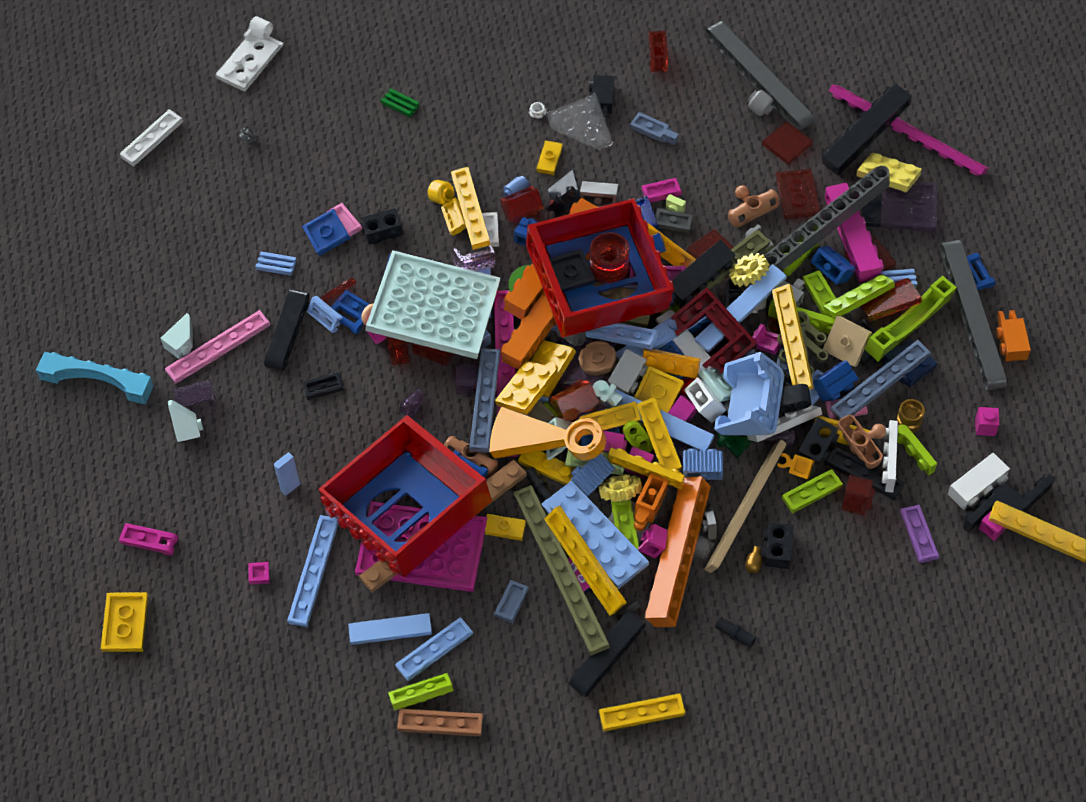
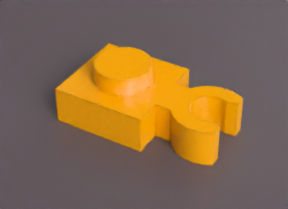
[777,453,815,479]

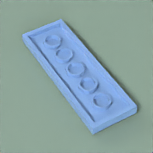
[541,481,649,589]

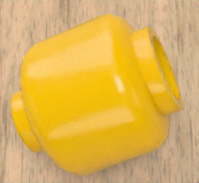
[428,180,454,205]

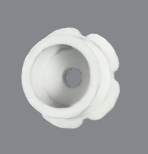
[529,102,546,119]

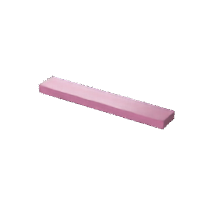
[165,310,271,384]

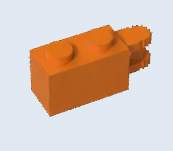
[996,310,1031,362]
[634,473,669,532]

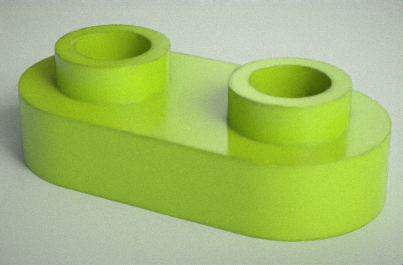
[623,421,653,453]

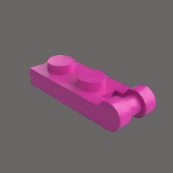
[119,523,179,556]

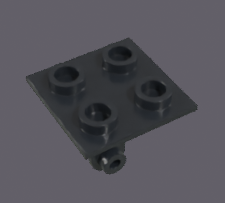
[546,170,581,218]

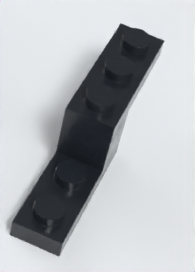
[963,474,1056,533]

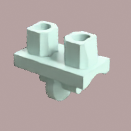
[592,380,622,407]

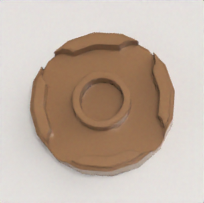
[579,341,617,376]

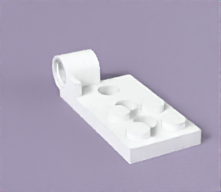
[216,16,284,91]

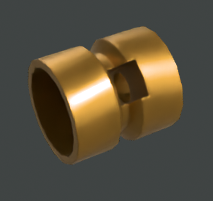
[896,399,925,433]

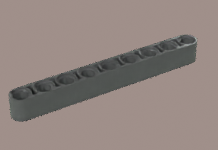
[705,21,814,132]
[764,166,890,271]
[940,240,1007,391]

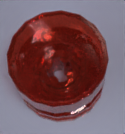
[590,232,630,283]

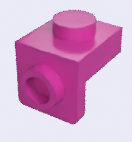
[752,324,783,355]

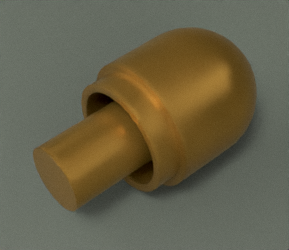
[745,546,763,574]

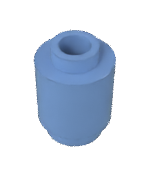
[503,176,530,202]

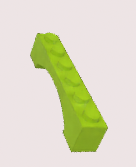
[864,276,957,362]

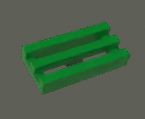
[381,88,420,118]

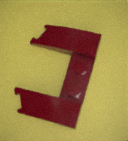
[671,287,757,374]

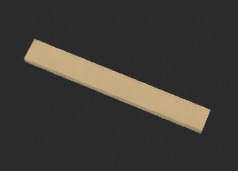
[704,440,786,573]

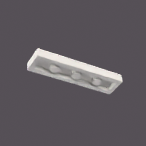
[120,109,183,167]
[747,405,822,442]
[882,420,898,492]

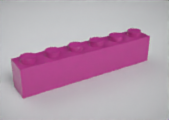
[825,183,884,283]

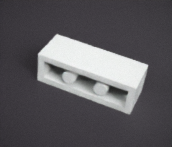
[948,453,1010,510]

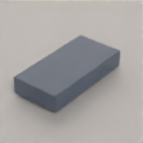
[494,580,529,623]

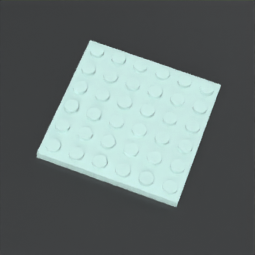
[365,251,500,359]

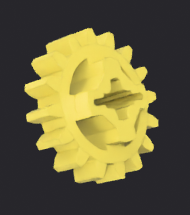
[729,253,769,287]
[599,474,642,502]

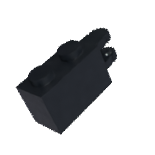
[588,75,615,121]

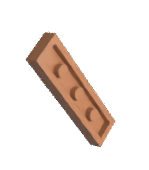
[397,709,483,736]

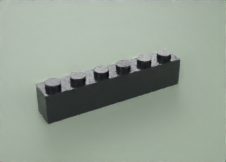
[822,83,912,176]

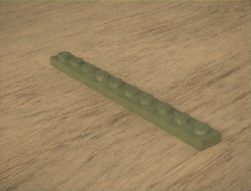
[513,485,610,656]

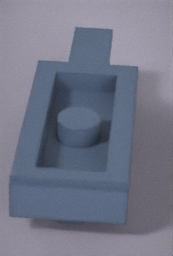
[630,112,678,145]

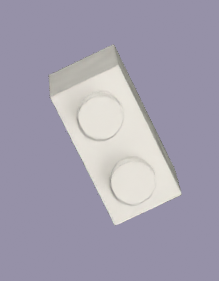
[684,377,726,423]

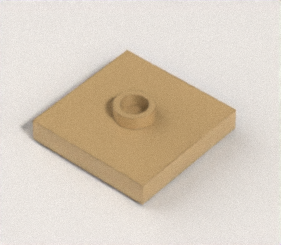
[823,316,872,367]

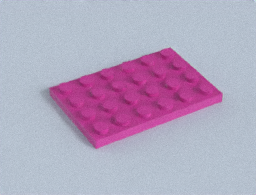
[355,501,487,592]

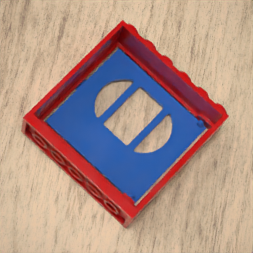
[526,198,674,338]
[318,415,492,578]

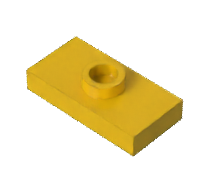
[537,140,563,175]
[441,198,467,236]
[485,514,526,541]

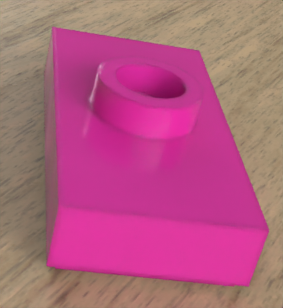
[642,178,682,203]

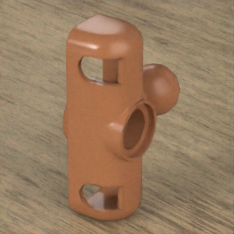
[728,185,779,227]
[837,415,887,469]
[444,436,498,478]

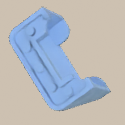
[714,352,784,435]

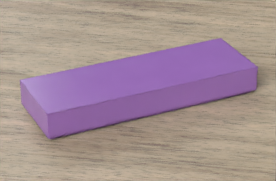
[900,505,939,563]

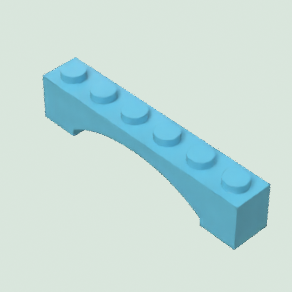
[36,352,154,405]

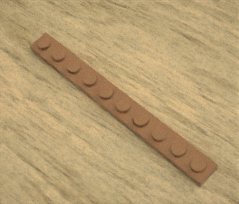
[359,460,527,593]

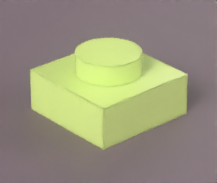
[666,194,686,213]

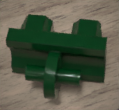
[717,432,751,458]

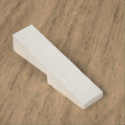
[655,310,713,378]

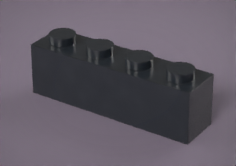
[671,239,736,307]

